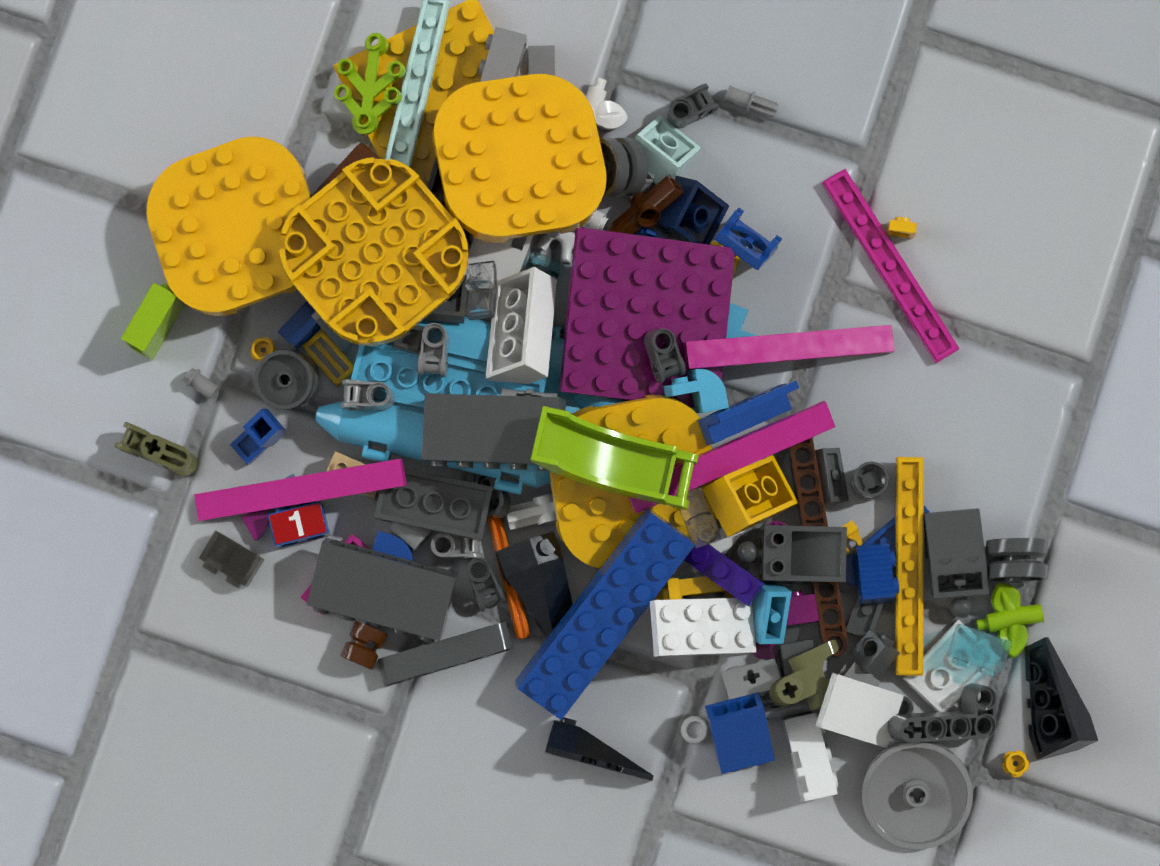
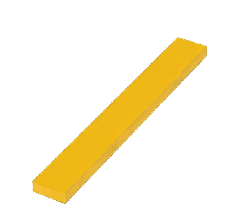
[895,457,924,676]

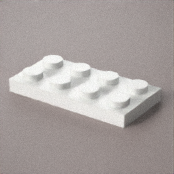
[650,598,756,657]

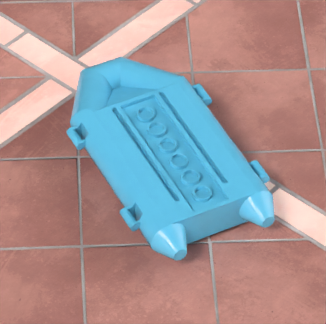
[315,316,630,495]

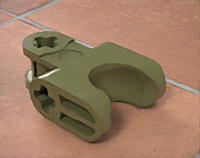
[114,422,198,477]
[769,640,839,711]

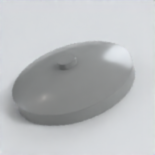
[861,741,973,849]

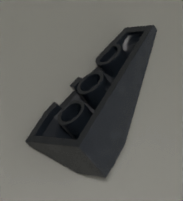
[495,531,573,638]
[1025,637,1099,760]
[545,717,654,781]

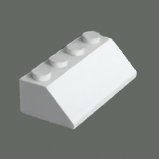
[485,267,557,384]

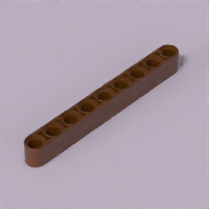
[787,437,848,657]

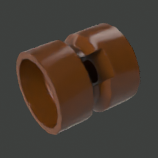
[340,621,388,670]

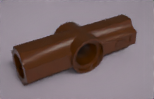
[607,175,684,235]

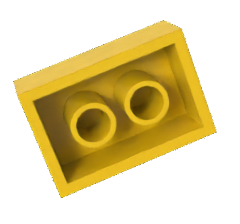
[702,455,799,538]

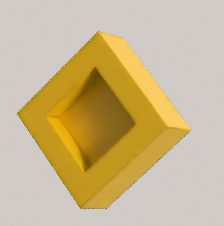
[886,217,917,239]

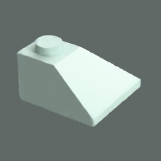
[635,115,701,185]

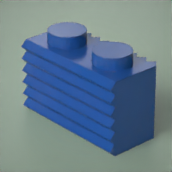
[853,544,899,605]

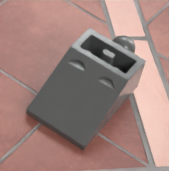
[924,508,989,618]
[737,525,847,582]

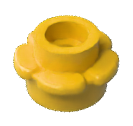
[250,337,277,362]
[1002,750,1029,778]

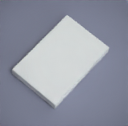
[902,620,999,712]
[815,672,904,748]

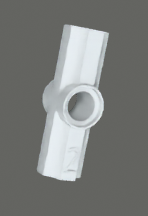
[506,494,557,531]

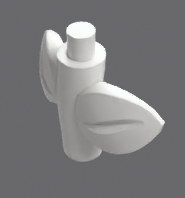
[580,77,628,130]

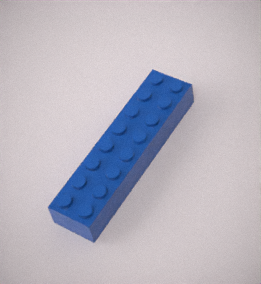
[515,508,695,720]

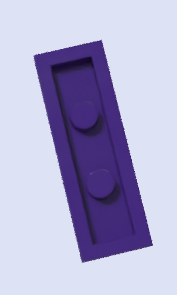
[684,537,764,606]

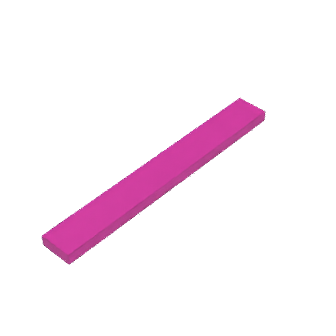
[822,169,960,364]
[683,325,895,370]
[628,401,835,514]
[194,458,407,521]

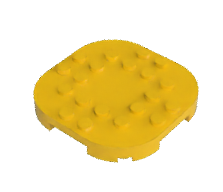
[432,74,607,243]
[147,137,311,316]
[279,157,468,346]
[549,395,717,569]

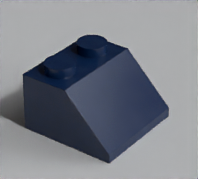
[655,176,730,245]

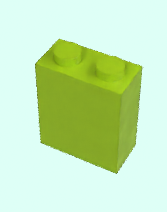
[121,282,185,360]

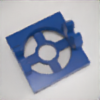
[714,208,782,270]

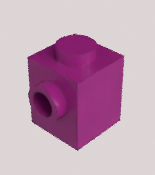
[786,591,819,627]

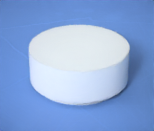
[681,716,709,744]

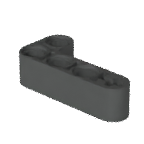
[887,683,997,743]

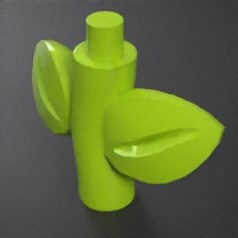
[976,583,1044,658]

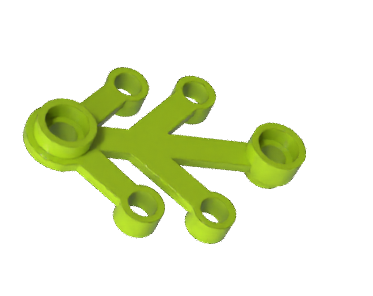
[334,33,406,135]

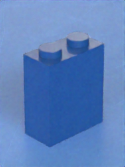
[705,692,775,774]

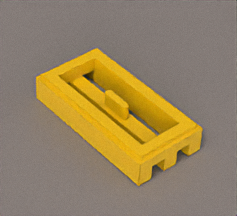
[302,329,354,388]

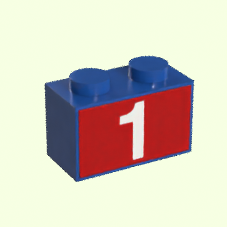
[267,501,331,548]

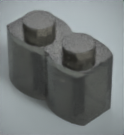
[199,530,265,588]

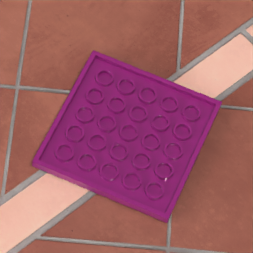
[559,227,735,408]

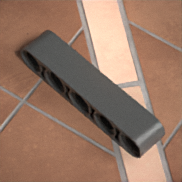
[377,622,513,686]

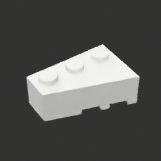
[782,713,839,802]

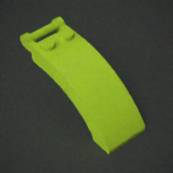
[530,406,699,510]

